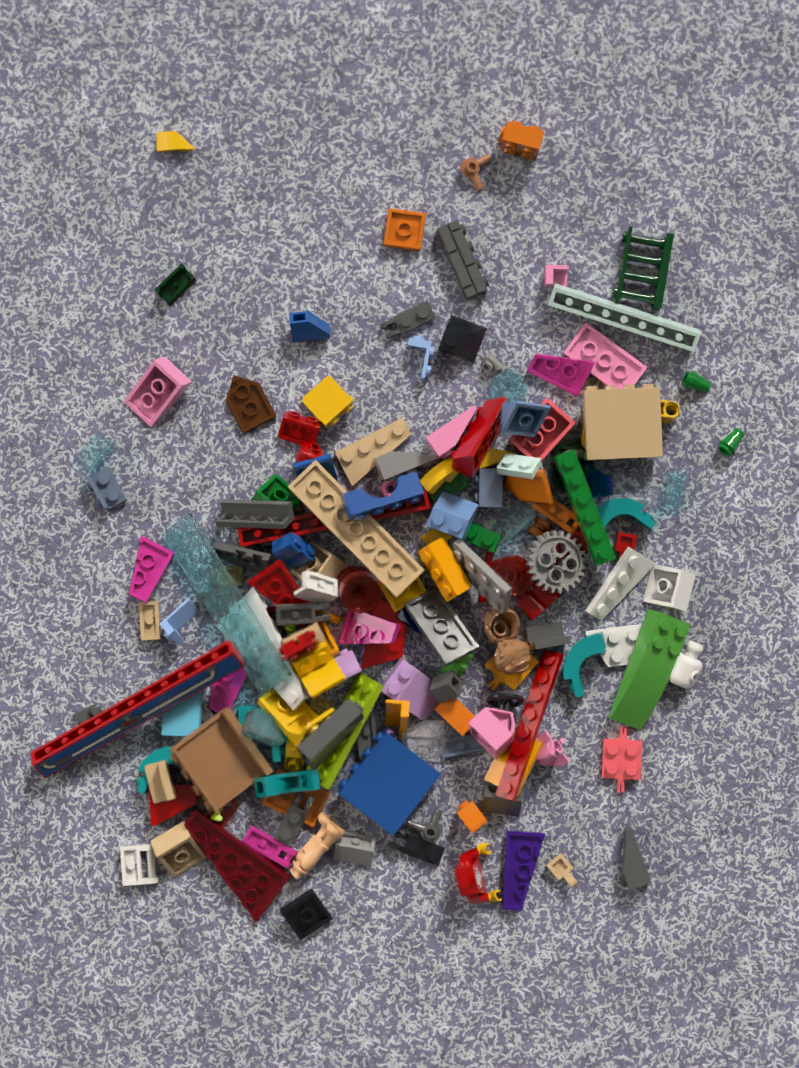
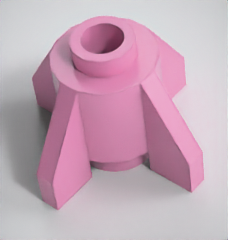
[536,731,570,766]

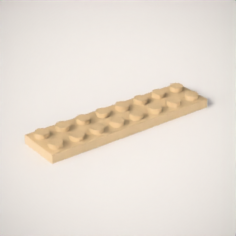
[288,460,424,598]

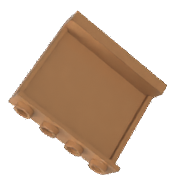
[169,708,273,814]

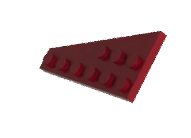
[184,808,290,923]

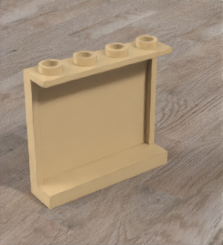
[580,384,663,460]

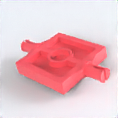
[602,726,642,792]

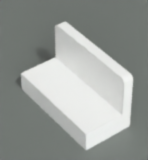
[294,570,338,603]

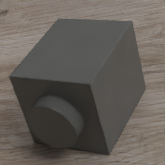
[430,670,463,703]

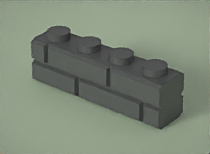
[436,220,489,301]

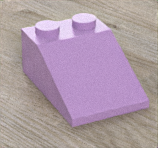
[382,658,439,722]

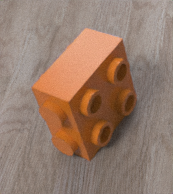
[498,121,544,160]

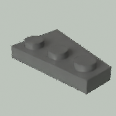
[212,541,271,574]

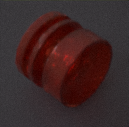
[489,555,533,596]
[336,565,381,614]

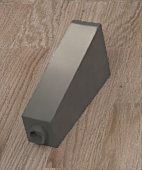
[297,699,364,770]

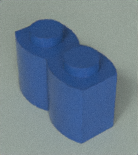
[272,533,315,570]

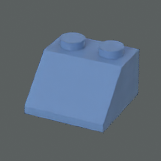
[426,491,479,541]

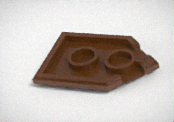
[225,375,277,434]

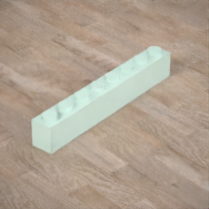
[548,283,701,352]

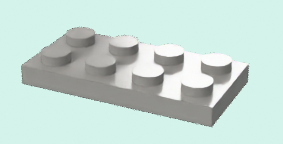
[453,539,512,614]

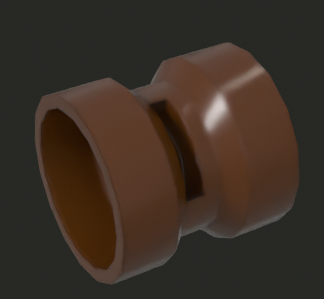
[526,515,553,539]

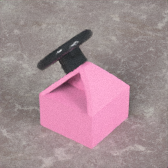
[469,693,525,760]

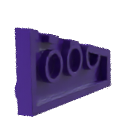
[502,830,546,910]

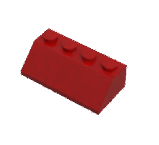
[450,397,507,478]

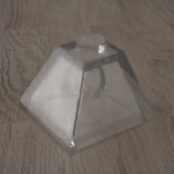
[402,720,446,764]

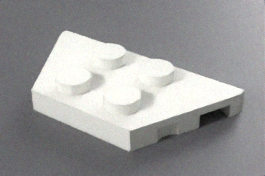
[585,624,642,667]

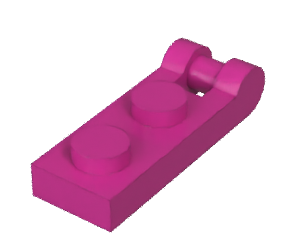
[242,825,298,869]

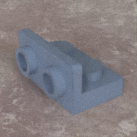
[86,466,127,511]

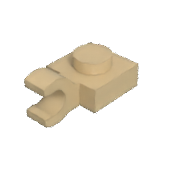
[546,853,578,887]

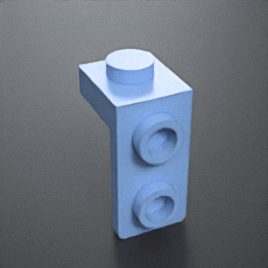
[408,336,435,381]
[160,599,199,646]

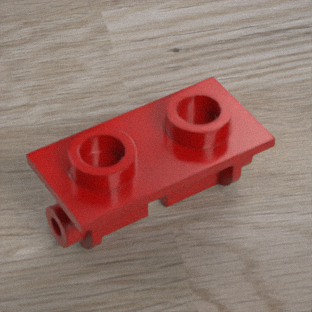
[279,630,321,662]

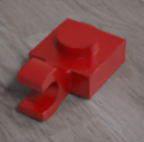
[614,532,637,561]

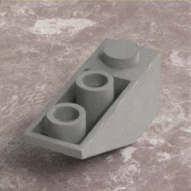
[373,451,437,482]

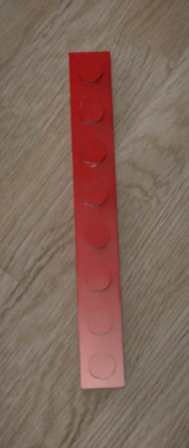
[495,649,564,802]

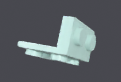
[496,453,543,479]

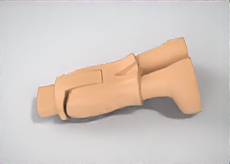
[289,812,345,879]

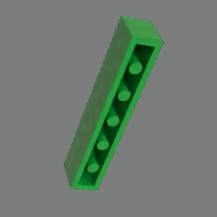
[553,449,616,565]

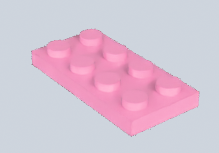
[563,323,647,389]

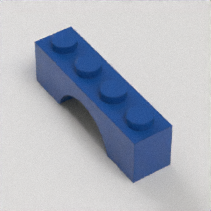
[341,472,424,521]

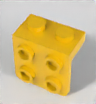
[302,376,354,428]

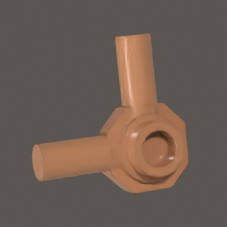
[460,154,492,191]

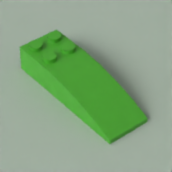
[608,609,690,730]

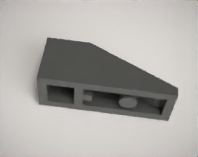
[620,826,652,891]

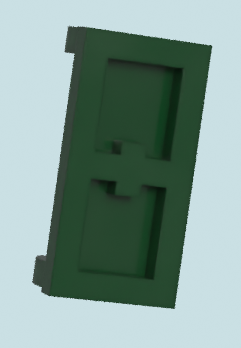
[154,263,197,306]

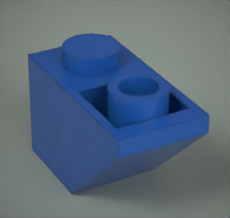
[289,311,330,343]

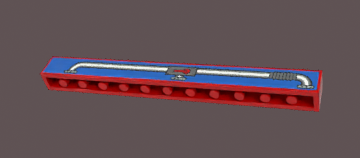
[31,640,245,779]

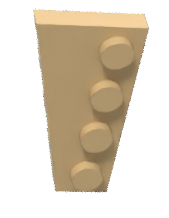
[335,417,411,487]

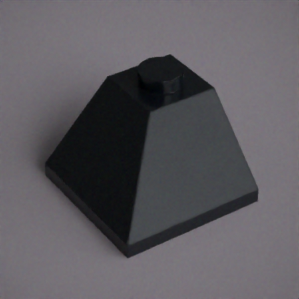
[438,315,487,364]

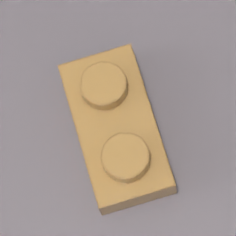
[139,601,161,641]

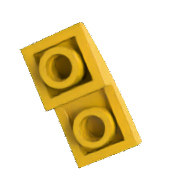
[420,457,459,495]

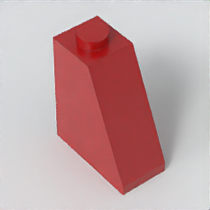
[149,783,201,826]

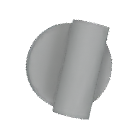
[481,352,503,375]

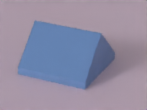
[500,401,551,437]

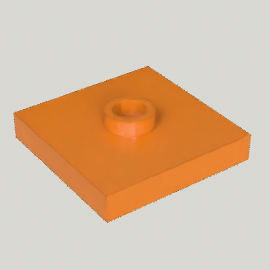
[383,208,426,252]

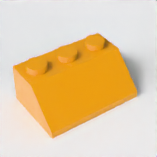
[417,537,473,602]

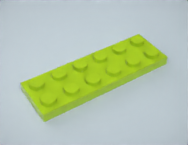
[307,672,384,790]

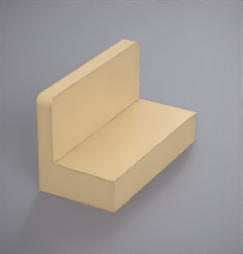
[144,760,177,803]

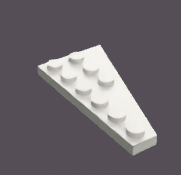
[219,587,308,710]

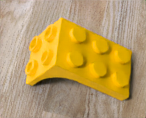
[257,689,335,747]

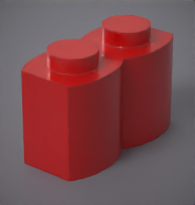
[517,581,561,621]

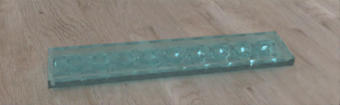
[161,513,292,696]

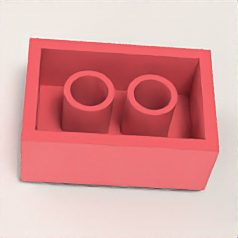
[507,398,575,461]

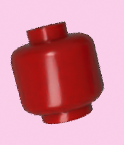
[295,442,323,462]

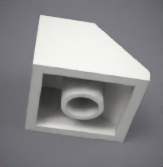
[643,565,695,612]

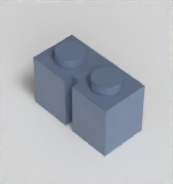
[475,469,503,509]

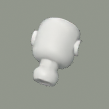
[669,640,703,689]

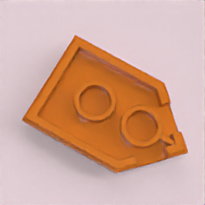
[503,470,554,505]

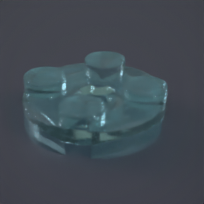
[489,369,528,402]

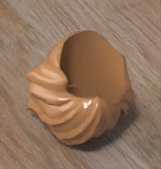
[484,607,520,644]
[494,639,531,675]

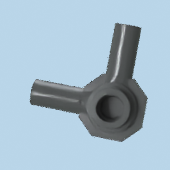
[407,808,443,843]

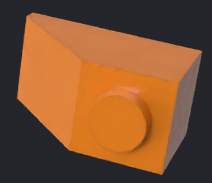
[456,800,487,833]

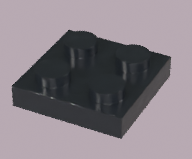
[279,888,333,940]

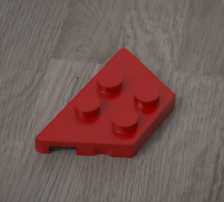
[361,595,409,669]

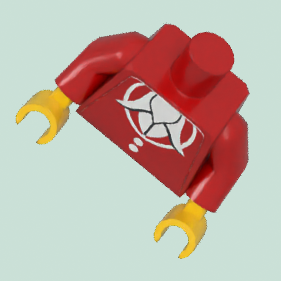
[455,843,502,904]

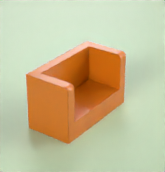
[434,698,475,736]

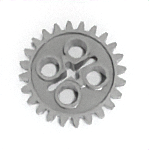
[525,530,587,594]

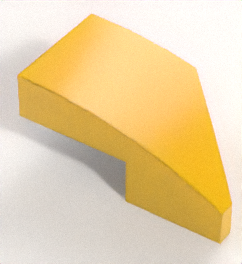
[156,131,195,153]

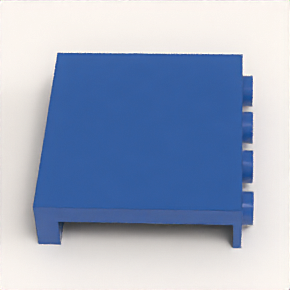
[337,730,441,836]

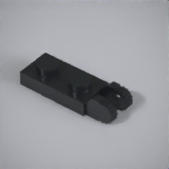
[388,832,445,866]

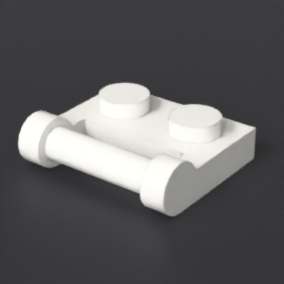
[120,844,158,886]

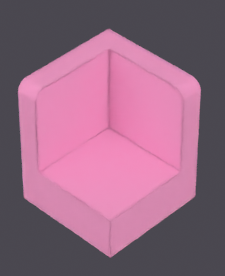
[544,265,569,288]

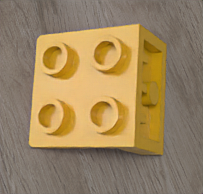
[292,641,346,698]

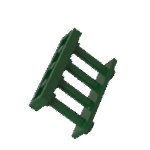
[612,226,674,312]

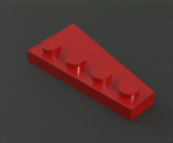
[248,560,323,628]

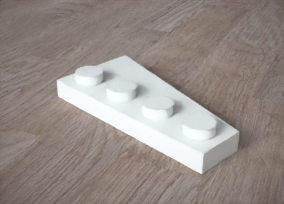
[585,547,656,620]

